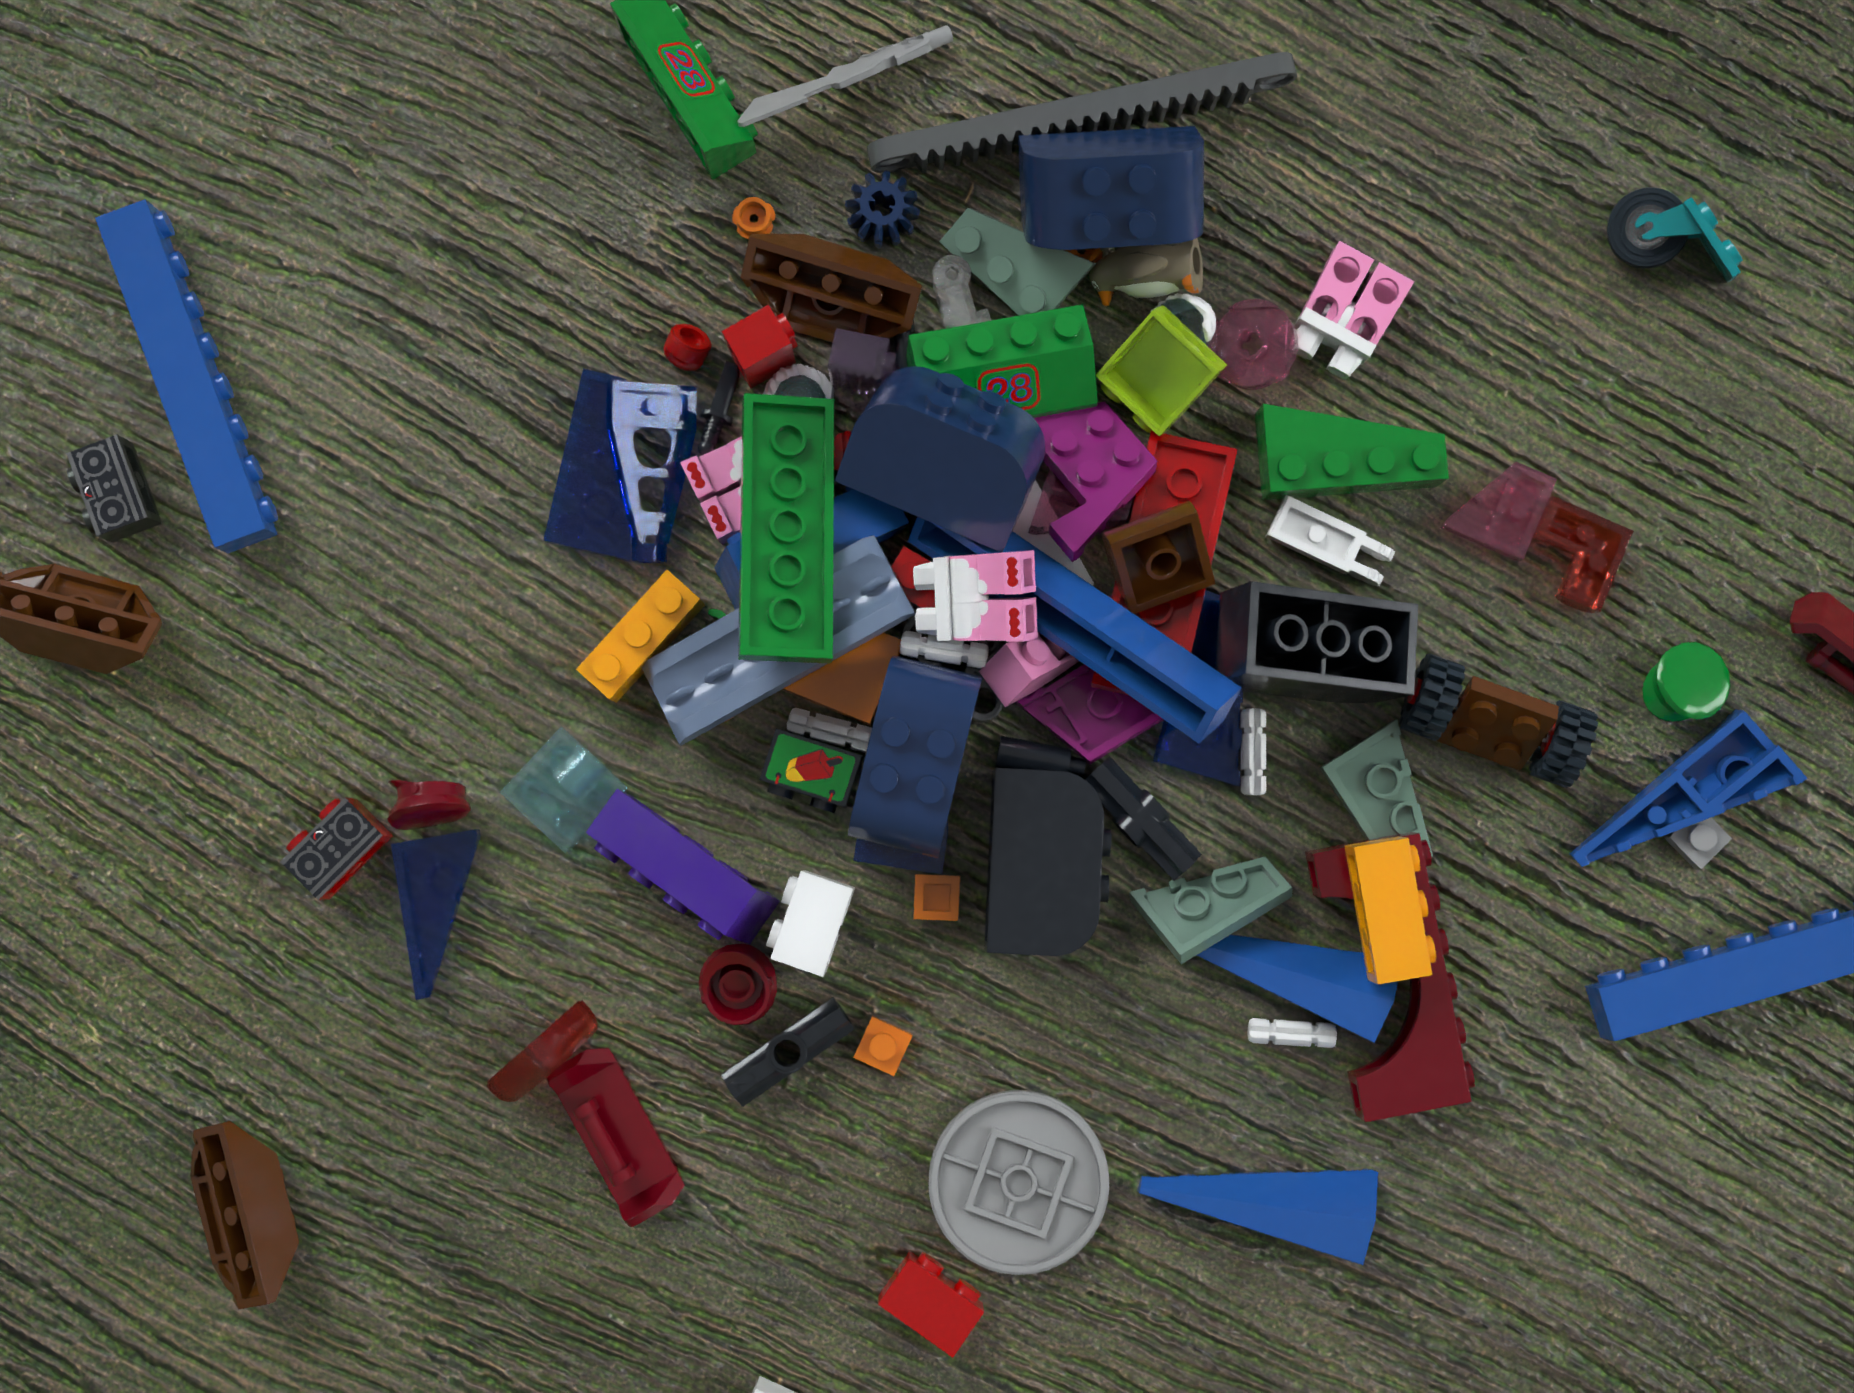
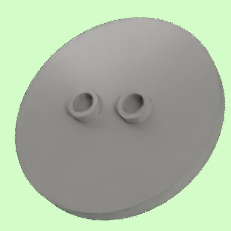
[928,1090,1109,1275]

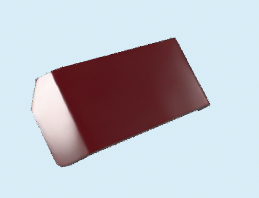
[1790,592,1854,695]
[546,1048,685,1227]

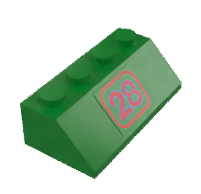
[610,0,758,180]
[906,304,1098,418]

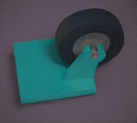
[1607,187,1743,283]

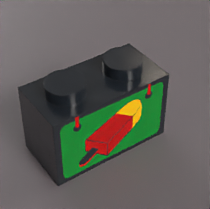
[759,728,863,813]

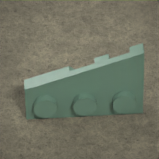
[939,208,1096,315]
[1320,719,1433,857]
[1129,856,1292,964]

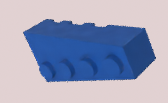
[714,486,909,610]

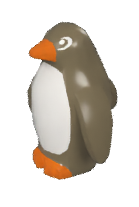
[1089,238,1203,306]

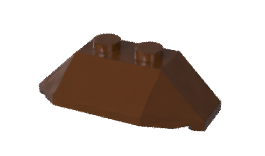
[740,234,923,351]
[0,564,162,674]
[190,1121,299,1310]

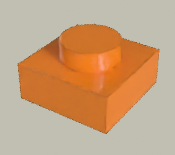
[913,874,960,921]
[853,1015,913,1076]

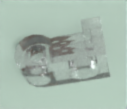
[933,255,991,329]

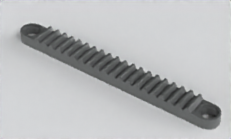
[867,52,1297,174]

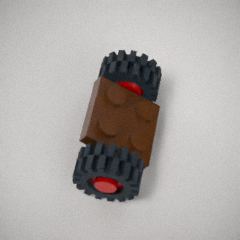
[1399,653,1598,788]

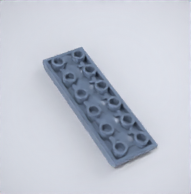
[642,535,916,746]

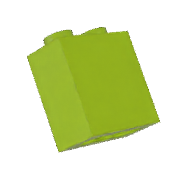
[1096,305,1227,436]

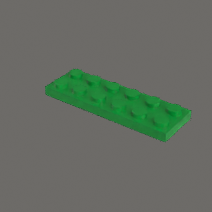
[738,393,834,664]

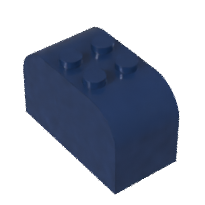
[1018,126,1204,250]
[835,366,1045,552]
[848,656,982,858]

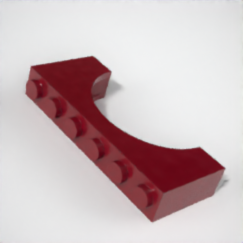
[1305,832,1475,1122]

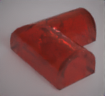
[1530,495,1634,613]
[486,1000,598,1102]

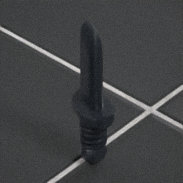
[698,361,739,455]

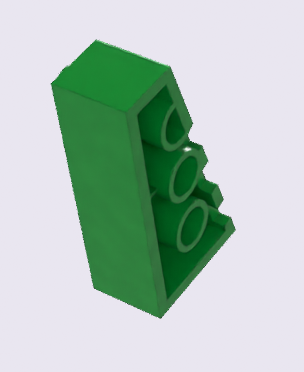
[1255,404,1449,500]

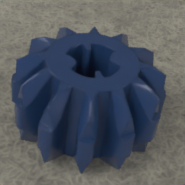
[845,170,920,249]

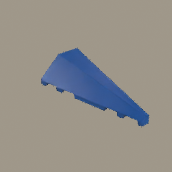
[1569,709,1807,867]
[1196,934,1399,1043]
[1137,1169,1378,1265]

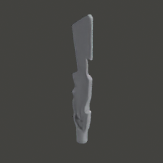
[737,25,953,127]

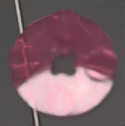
[1208,299,1298,390]

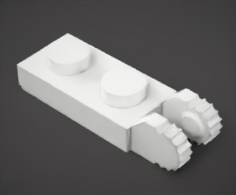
[1266,495,1395,586]

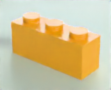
[576,570,705,703]
[1344,836,1436,985]

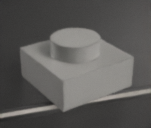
[1664,817,1732,870]

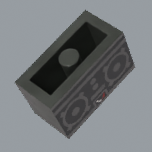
[66,434,162,543]

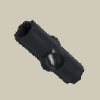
[1084,756,1202,881]
[721,997,855,1107]

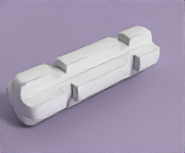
[900,631,989,669]
[787,708,872,753]
[1240,708,1266,795]
[1247,1018,1337,1048]

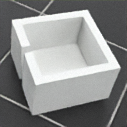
[766,870,855,977]

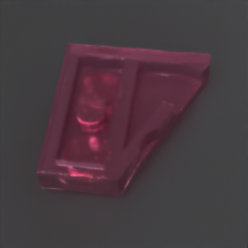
[1441,462,1557,562]

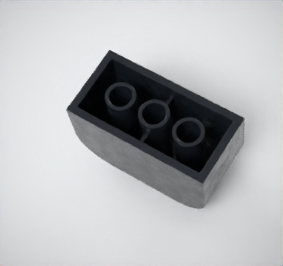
[1215,581,1418,703]
[984,768,1111,956]

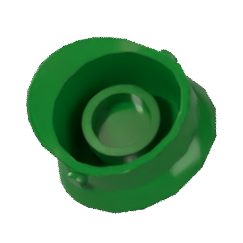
[1642,642,1730,722]

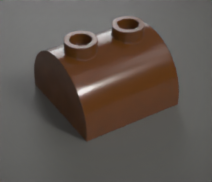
[1102,501,1216,614]

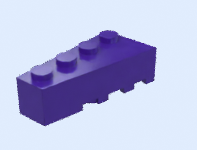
[586,788,780,944]

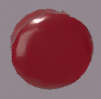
[387,779,471,830]
[699,943,777,1025]

